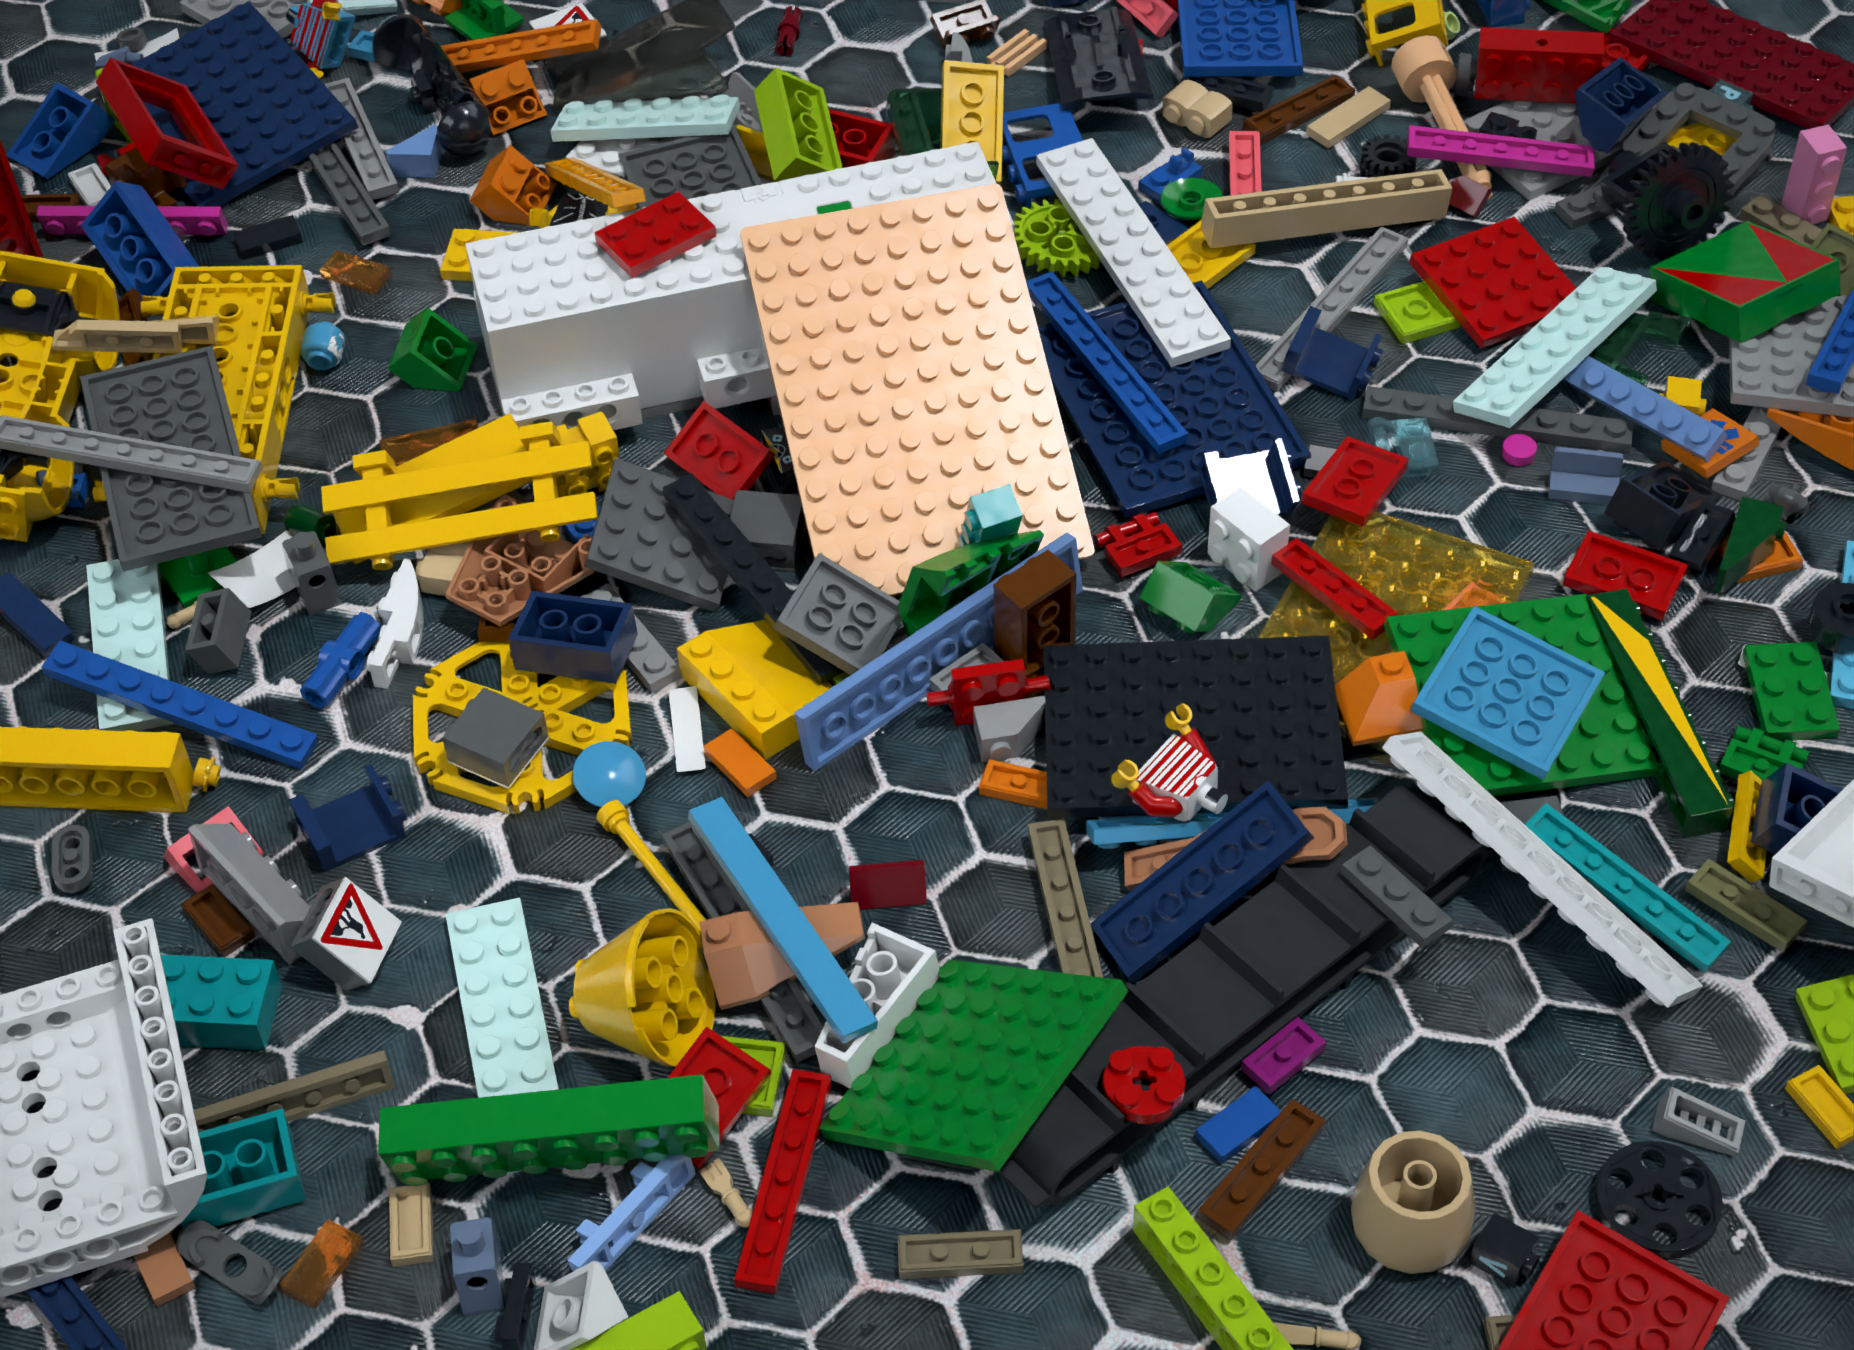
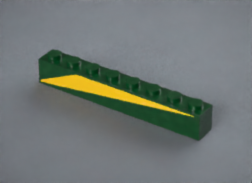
[1586,588,1735,838]

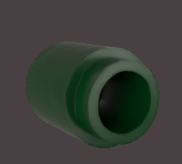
[284,505,336,546]

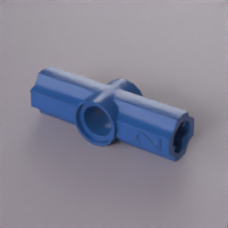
[300,612,381,709]

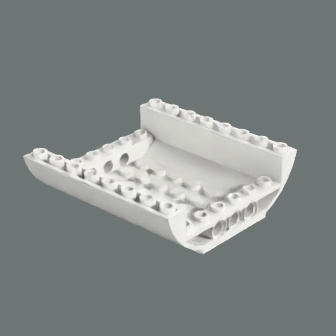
[0,918,207,1298]

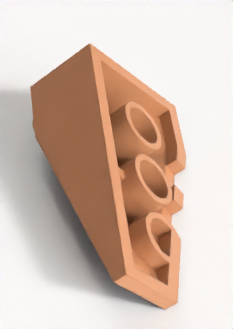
[700,902,865,1010]

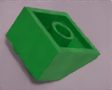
[387,307,478,392]
[1139,561,1242,634]

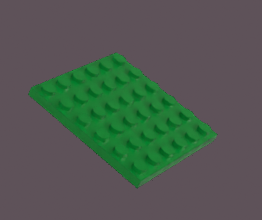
[1384,594,1658,797]
[819,960,1128,1172]

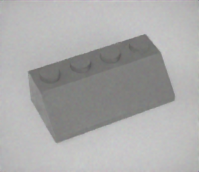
[188,823,313,965]

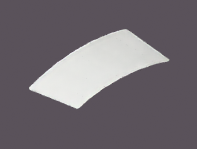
[208,531,296,608]

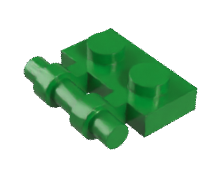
[1719,726,1810,781]

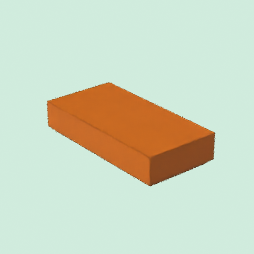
[703,728,777,797]

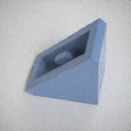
[385,125,443,178]

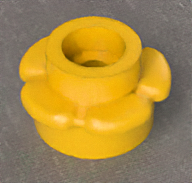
[192,756,221,792]

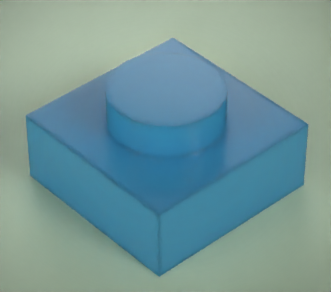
[347,30,377,62]

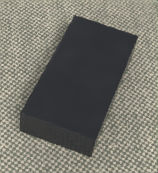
[233,215,303,260]

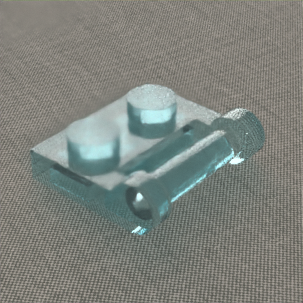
[1367,417,1439,477]

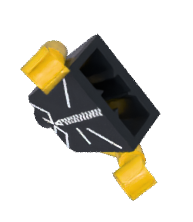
[529,192,621,228]

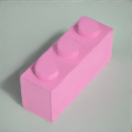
[1781,124,1847,224]

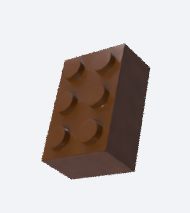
[993,550,1077,670]

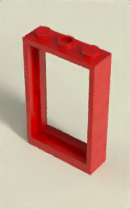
[96,57,239,190]

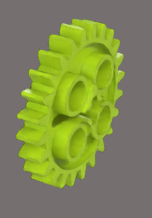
[1013,199,1101,277]

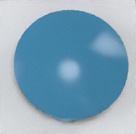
[572,741,646,807]

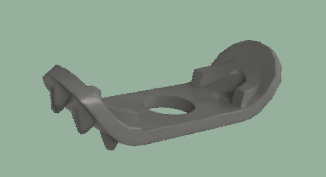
[177,1220,284,1305]

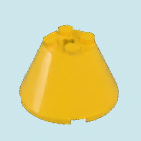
[569,908,716,1068]

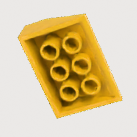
[677,620,833,760]

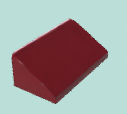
[848,860,927,910]

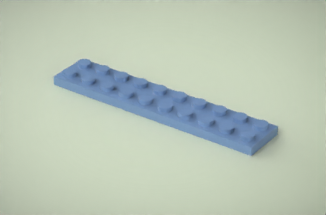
[794,532,1083,772]

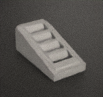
[1651,1086,1746,1156]

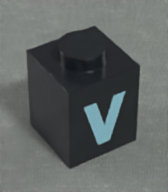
[1470,1212,1540,1288]

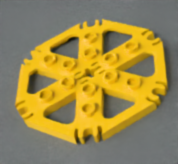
[413,640,632,814]

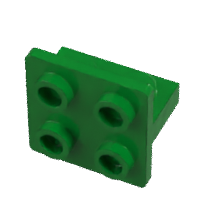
[445,0,524,41]

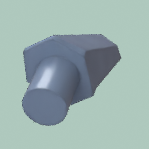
[95,46,143,69]

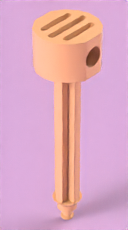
[1391,35,1493,201]

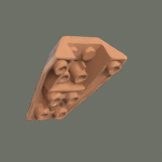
[445,494,595,627]

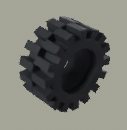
[1360,134,1417,178]

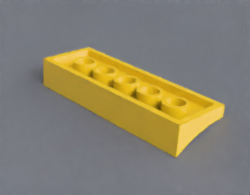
[333,413,532,565]

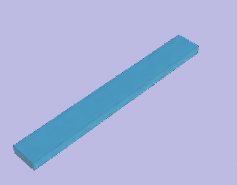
[688,797,878,1044]

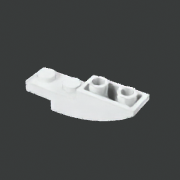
[367,559,424,689]

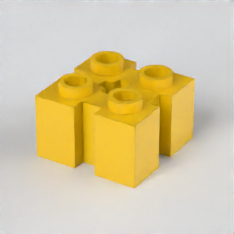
[556,411,620,497]

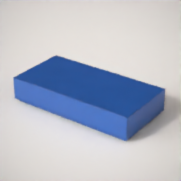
[1195,1086,1281,1164]

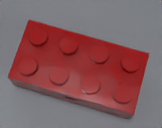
[1474,27,1604,104]

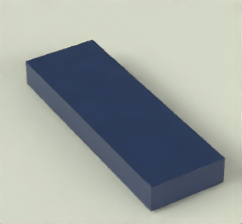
[0,572,74,657]

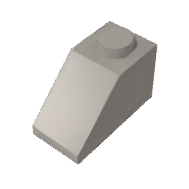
[973,696,1046,763]

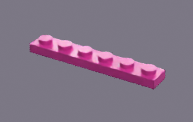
[1407,125,1595,177]
[36,206,228,236]

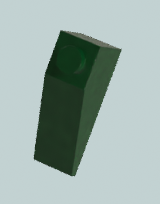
[1714,496,1787,594]

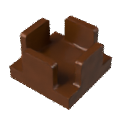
[105,147,187,206]

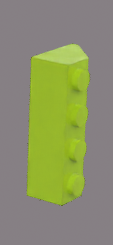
[754,67,842,182]

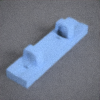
[568,1154,696,1271]

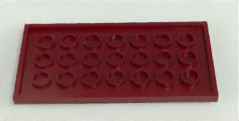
[1608,0,1854,129]

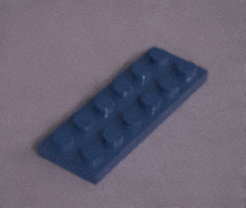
[1090,780,1314,983]

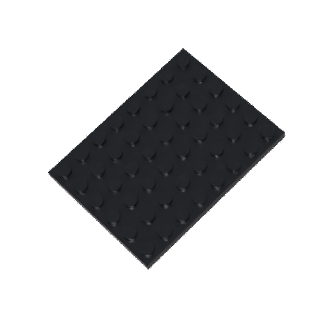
[1043,635,1348,818]

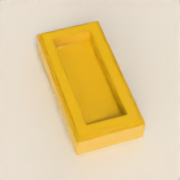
[1785,1065,1854,1149]

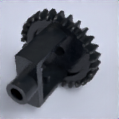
[1601,142,1734,261]

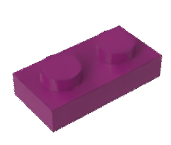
[1241,1017,1326,1095]

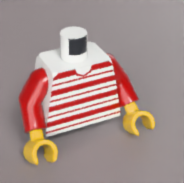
[1111,703,1228,822]

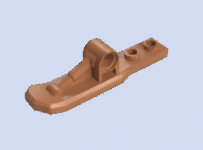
[1124,807,1347,891]

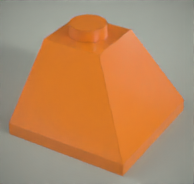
[1335,651,1423,746]

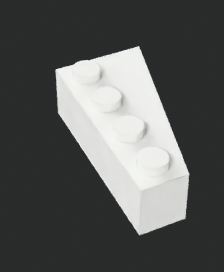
[815,923,940,1088]

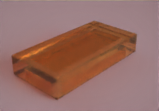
[320,250,391,294]
[280,1219,364,1308]

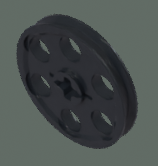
[1594,1141,1723,1260]

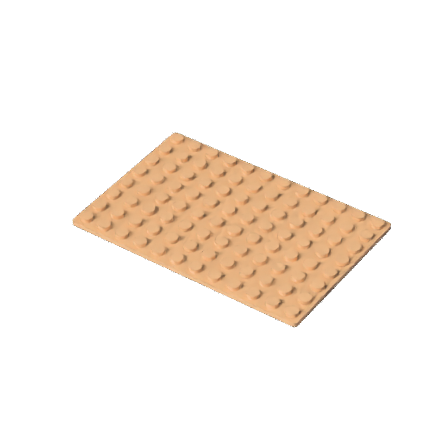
[740,184,1095,596]

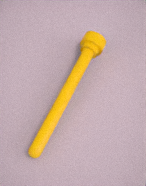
[596,800,706,933]

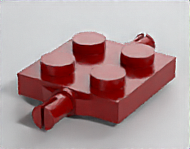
[926,659,1050,726]

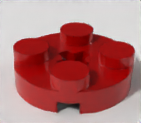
[1102,1046,1185,1124]

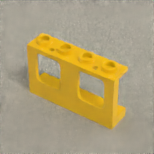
[1362,0,1448,67]

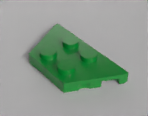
[1542,0,1632,34]

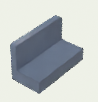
[1548,447,1623,505]

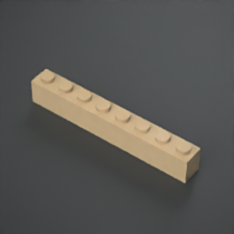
[1201,169,1453,248]

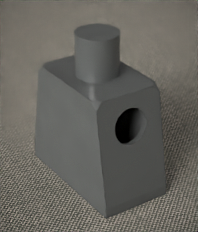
[282,531,342,616]

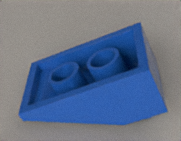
[6,82,115,179]

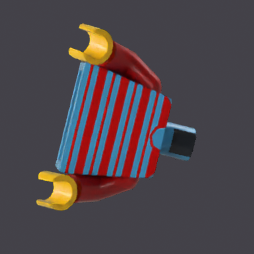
[286,0,356,78]

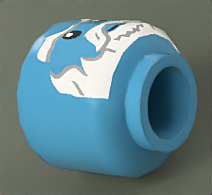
[300,321,346,371]

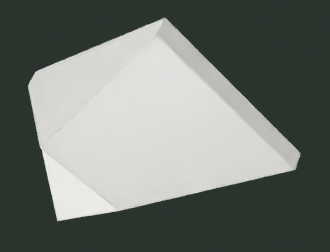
[534,1260,628,1350]

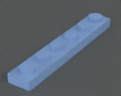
[1561,356,1728,463]

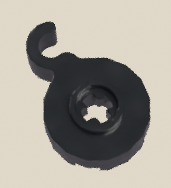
[1807,583,1854,654]

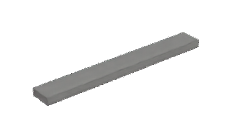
[1256,226,1409,392]
[0,415,262,493]

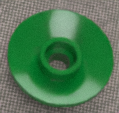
[1161,178,1223,220]

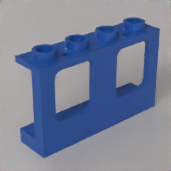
[1002,103,1083,209]

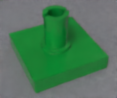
[159,546,237,609]

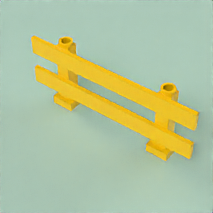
[321,421,598,570]

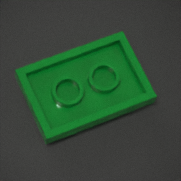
[1742,642,1840,741]

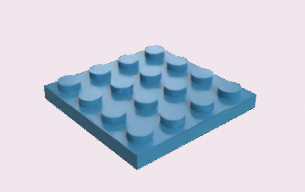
[1410,606,1605,780]

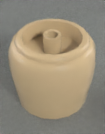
[1351,1131,1476,1274]

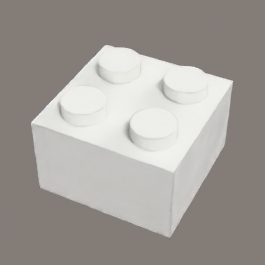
[1207,487,1290,592]

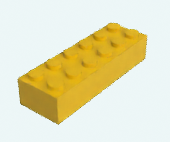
[0,726,194,813]

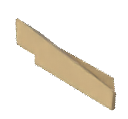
[52,315,219,353]

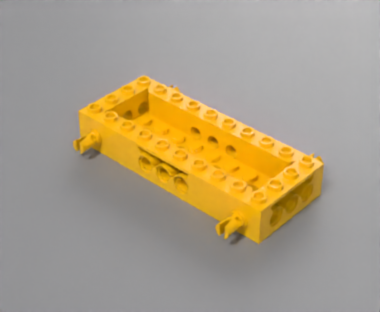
[93,265,336,534]

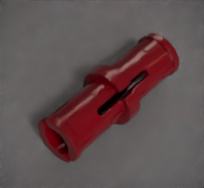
[775,6,803,57]

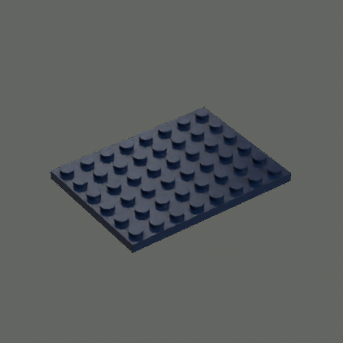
[132,1,359,207]
[1038,280,1311,518]

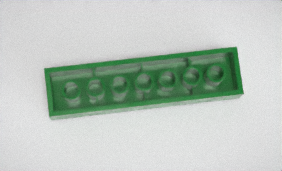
[378,1075,720,1186]

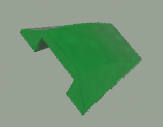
[897,530,1044,637]

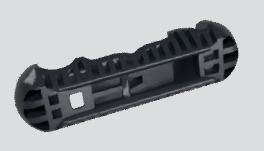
[372,14,491,156]

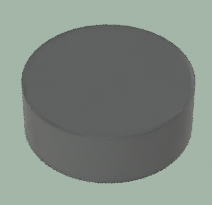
[116,27,147,52]

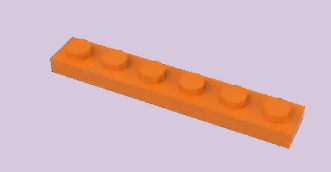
[440,19,602,73]

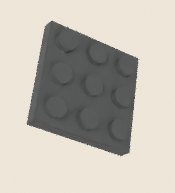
[773,553,902,675]

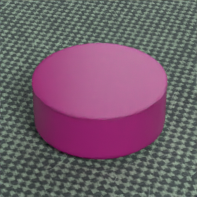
[1502,434,1537,466]

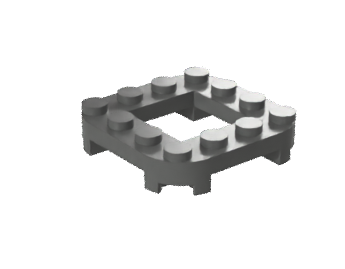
[1623,83,1775,206]

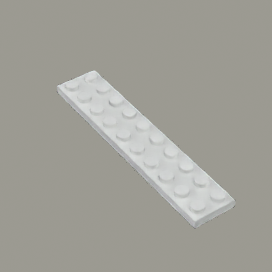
[1036,138,1231,367]
[1382,732,1703,1008]

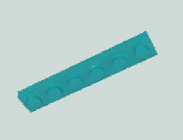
[1524,803,1731,973]

